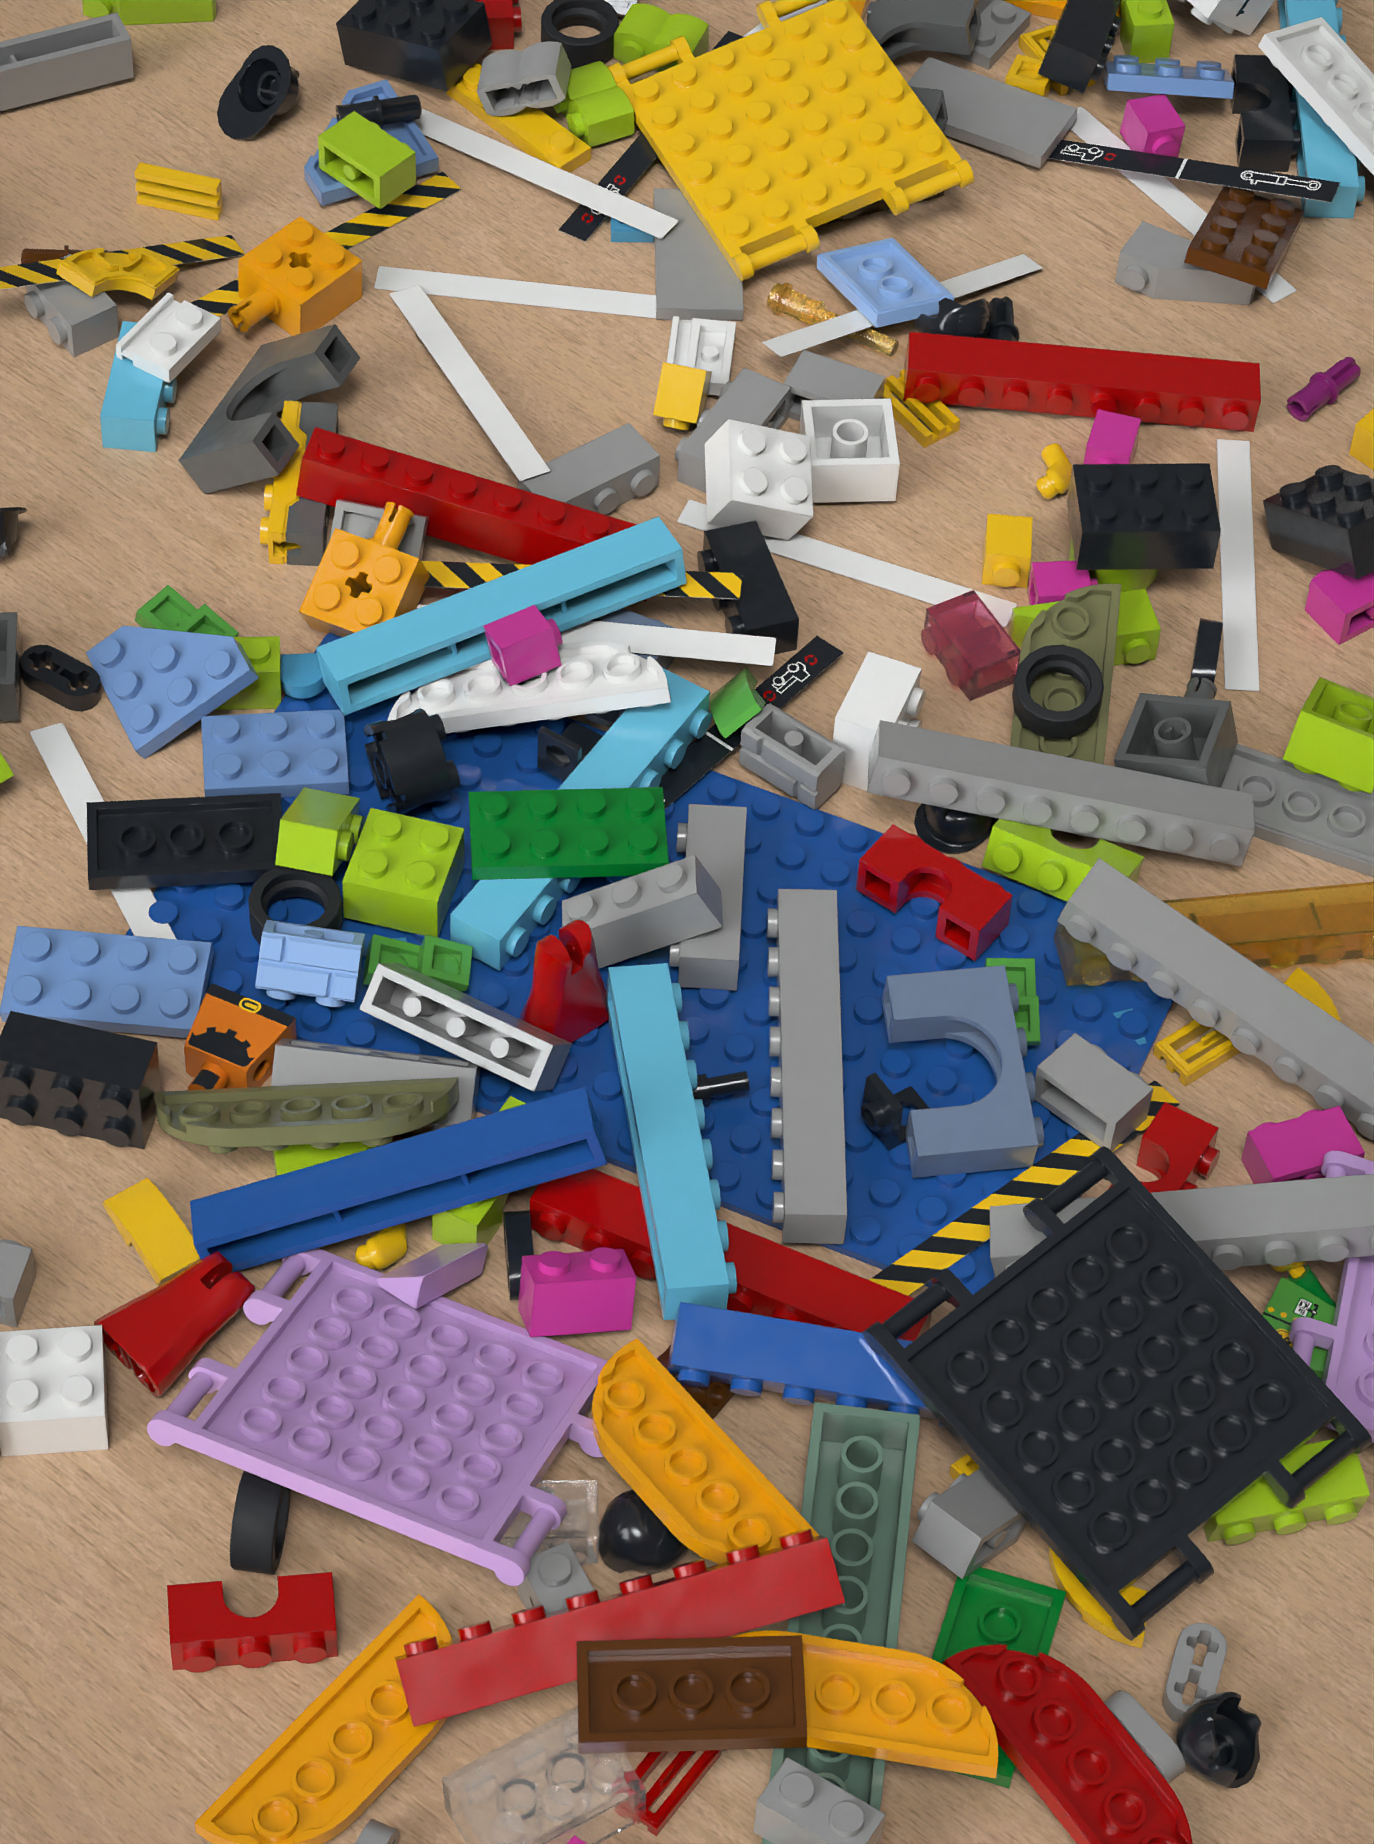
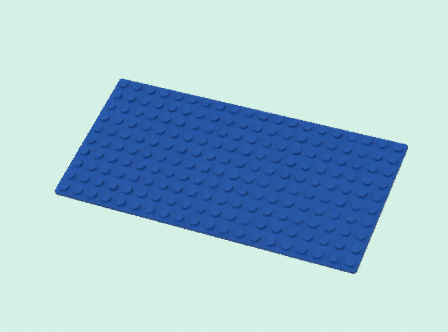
[125,633,1174,1295]

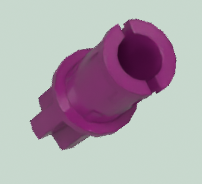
[1287,357,1361,421]

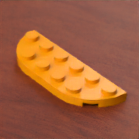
[591,1338,820,1564]
[195,1594,452,1844]
[732,1630,998,1779]

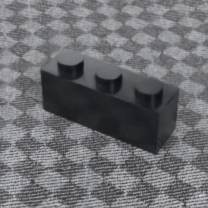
[1038,0,1123,93]
[697,521,799,655]

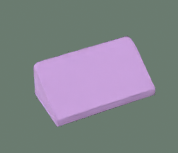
[377,1243,488,1309]

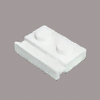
[116,293,221,383]
[667,316,736,396]

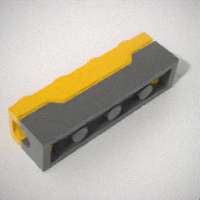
[260,401,339,566]

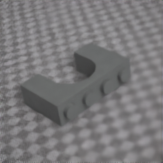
[866,0,982,132]
[178,324,360,494]

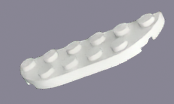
[388,641,671,733]

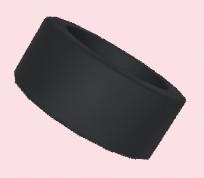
[541,0,619,69]
[1012,645,1104,739]
[248,866,343,945]
[230,1471,290,1575]

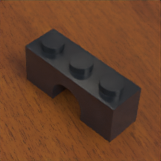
[1231,54,1300,172]

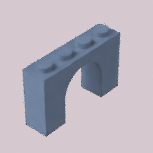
[882,965,1044,1178]

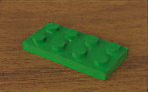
[469,787,669,880]
[932,1567,1066,1788]

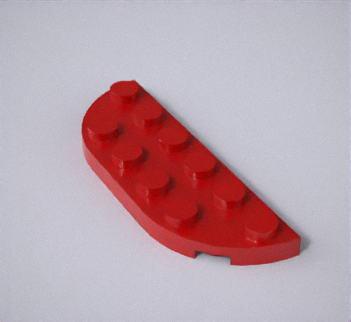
[943,1644,1192,1844]

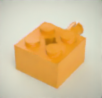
[228,216,362,336]
[299,502,430,637]

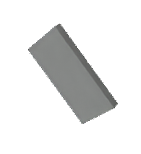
[908,57,1078,168]
[653,188,744,321]
[1221,744,1374,877]

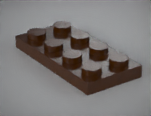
[1184,186,1305,290]
[577,1635,807,1754]

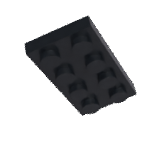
[86,793,282,890]

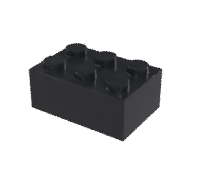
[336,0,493,91]
[1067,463,1221,570]
[1263,465,1374,579]
[0,1011,162,1149]

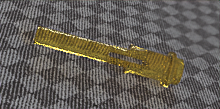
[767,282,899,357]

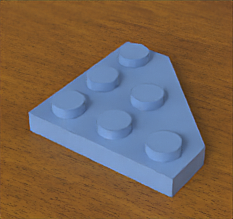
[304,79,439,206]
[86,626,259,759]

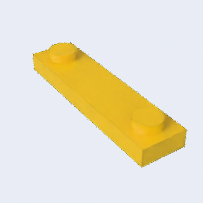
[446,63,591,173]

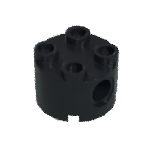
[364,708,460,814]

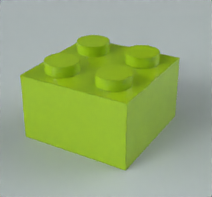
[1283,677,1374,794]
[342,808,464,938]

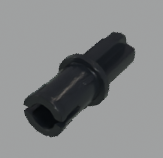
[336,94,422,129]
[986,296,1019,341]

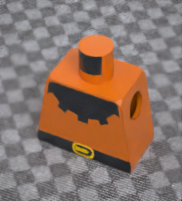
[184,983,297,1090]

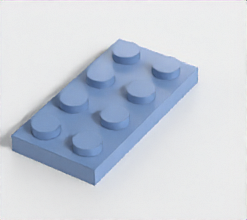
[0,926,214,1038]

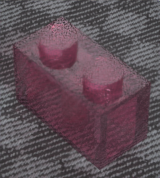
[921,590,1021,701]

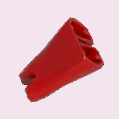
[519,920,609,1043]
[94,1251,255,1397]

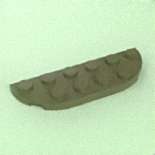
[1010,584,1121,839]
[154,1077,460,1154]

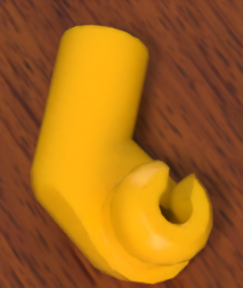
[1036,443,1072,500]
[355,1223,407,1270]

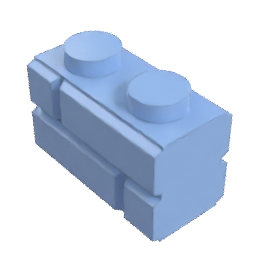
[255,920,365,1007]

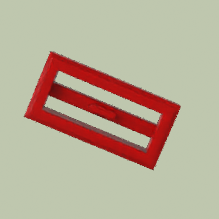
[611,1750,721,1837]

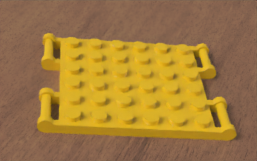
[607,0,974,281]

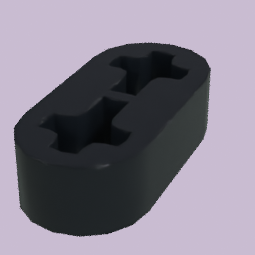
[1190,618,1223,691]
[20,645,101,712]
[503,1210,534,1300]

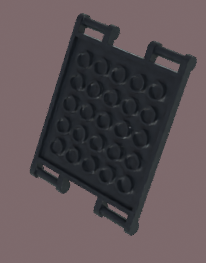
[863,1146,1372,1641]

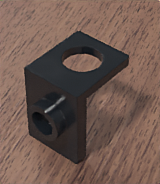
[537,721,603,781]
[861,1073,930,1151]

